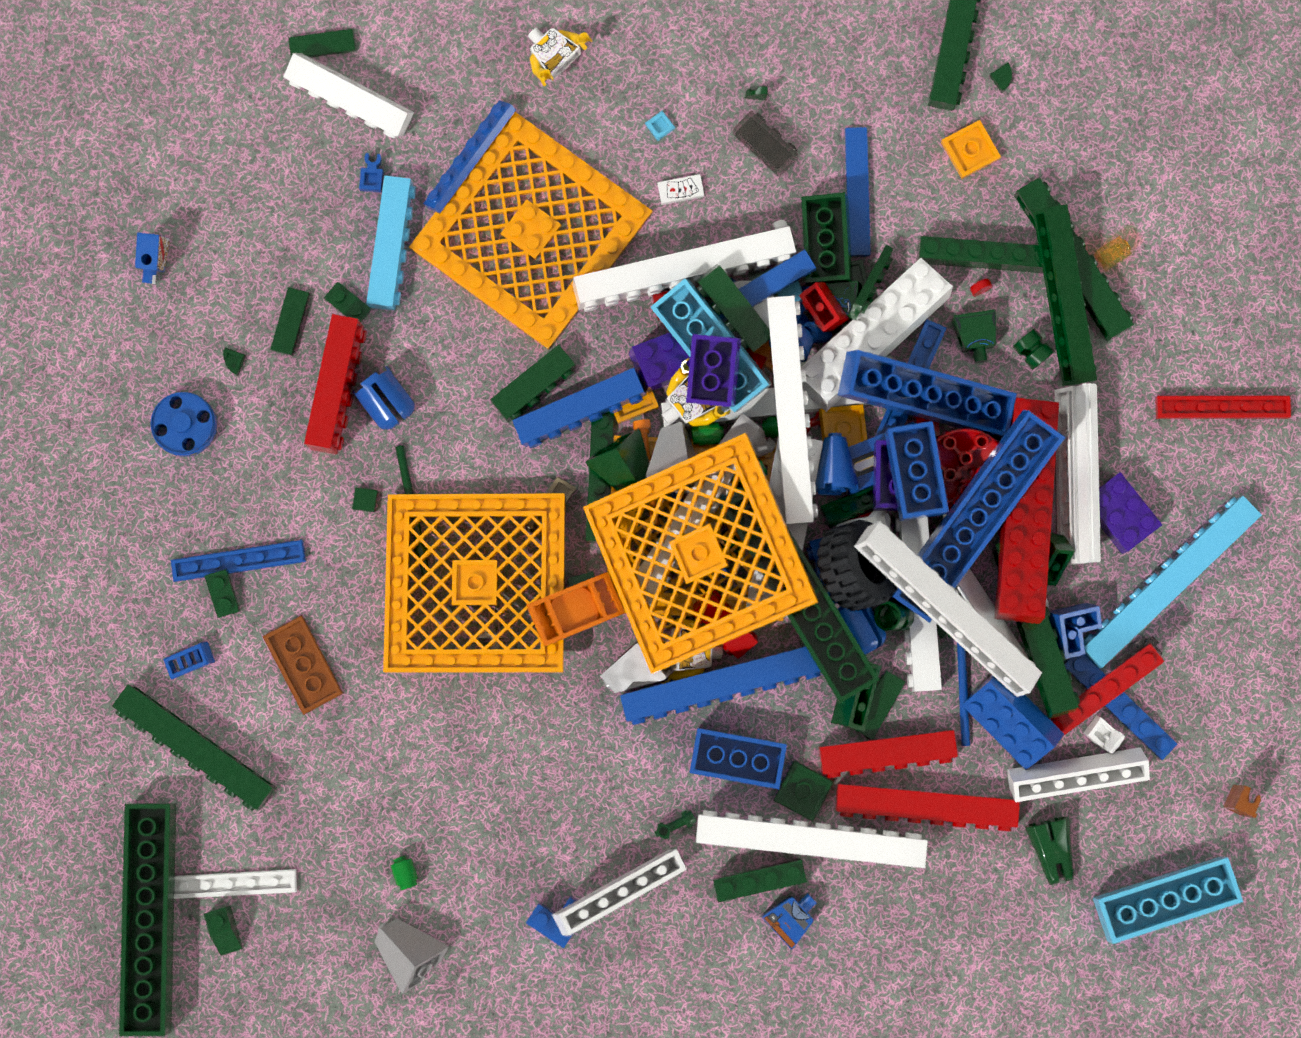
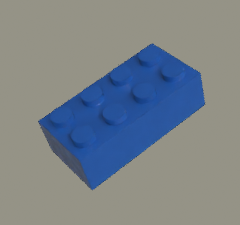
[884,421,949,522]
[962,675,1064,770]
[689,728,787,789]

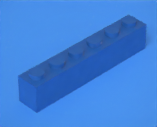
[512,368,647,448]

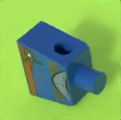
[761,893,817,950]

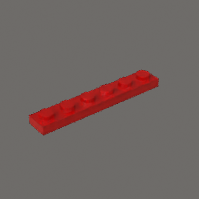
[1155,396,1291,419]
[1050,642,1165,736]

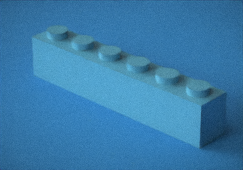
[366,175,416,311]

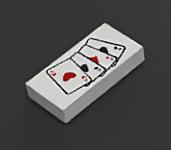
[657,174,704,205]

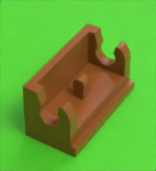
[1223,785,1261,818]

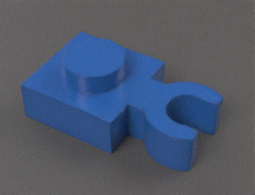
[359,153,384,193]

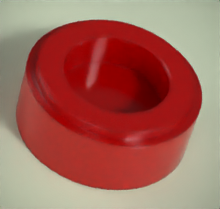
[970,278,993,297]

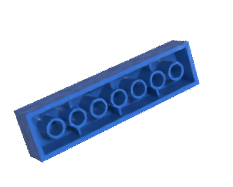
[837,350,1017,438]

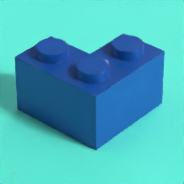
[1049,603,1102,659]
[526,896,577,949]

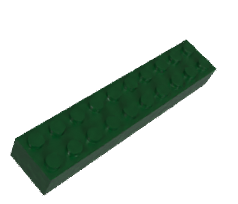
[722,494,880,704]
[119,803,176,1036]

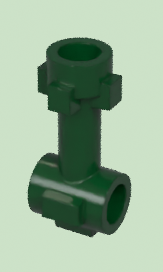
[655,810,696,840]

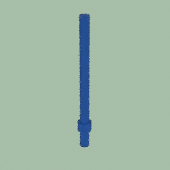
[957,642,970,746]

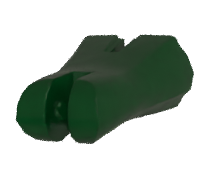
[1025,816,1074,885]

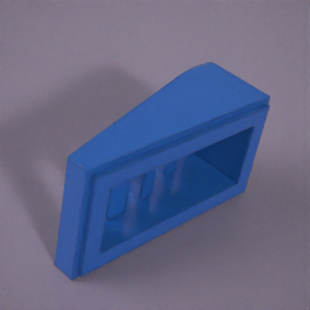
[163,642,215,680]

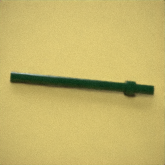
[395,445,429,576]

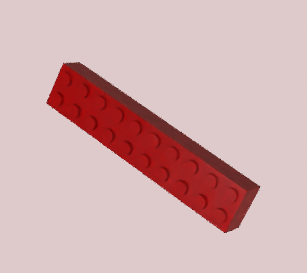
[994,397,1059,624]

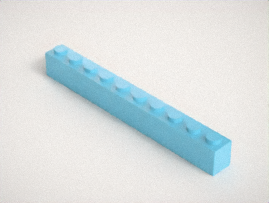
[1083,496,1262,668]

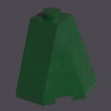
[586,428,650,491]

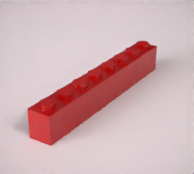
[835,784,1020,832]

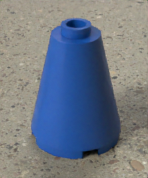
[815,433,859,496]

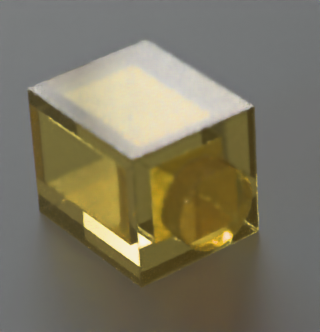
[1094,236,1132,272]

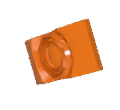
[526,572,625,647]

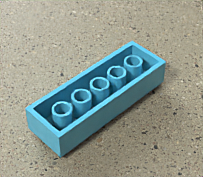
[651,278,772,413]
[1093,856,1243,944]

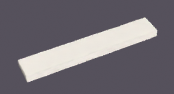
[174,869,297,899]

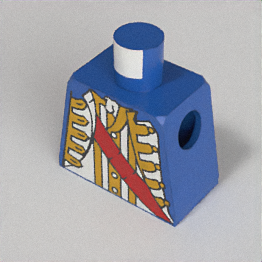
[135,232,170,284]

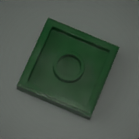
[773,760,834,821]

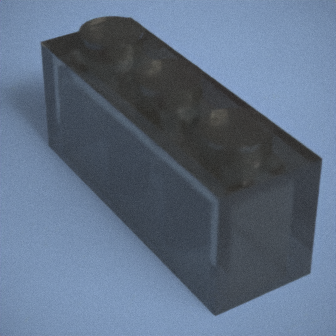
[733,110,799,178]

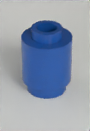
[803,321,832,344]

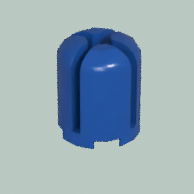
[352,366,415,430]
[837,607,886,655]

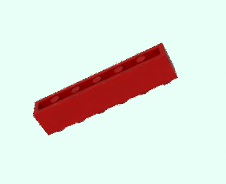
[818,730,958,778]

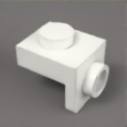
[1084,715,1125,754]

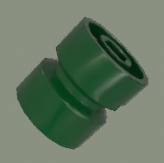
[1013,328,1055,370]
[874,602,914,631]

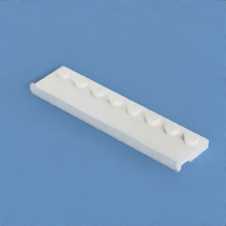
[1054,383,1101,565]

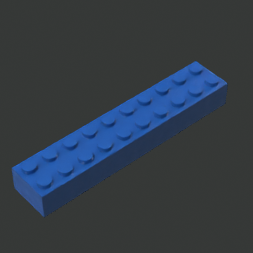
[892,410,1066,623]
[620,647,821,725]

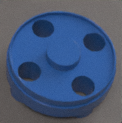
[151,392,217,457]

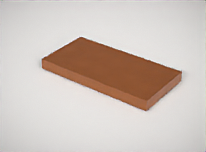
[262,615,344,715]

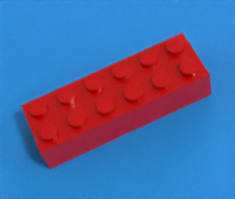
[304,314,367,455]

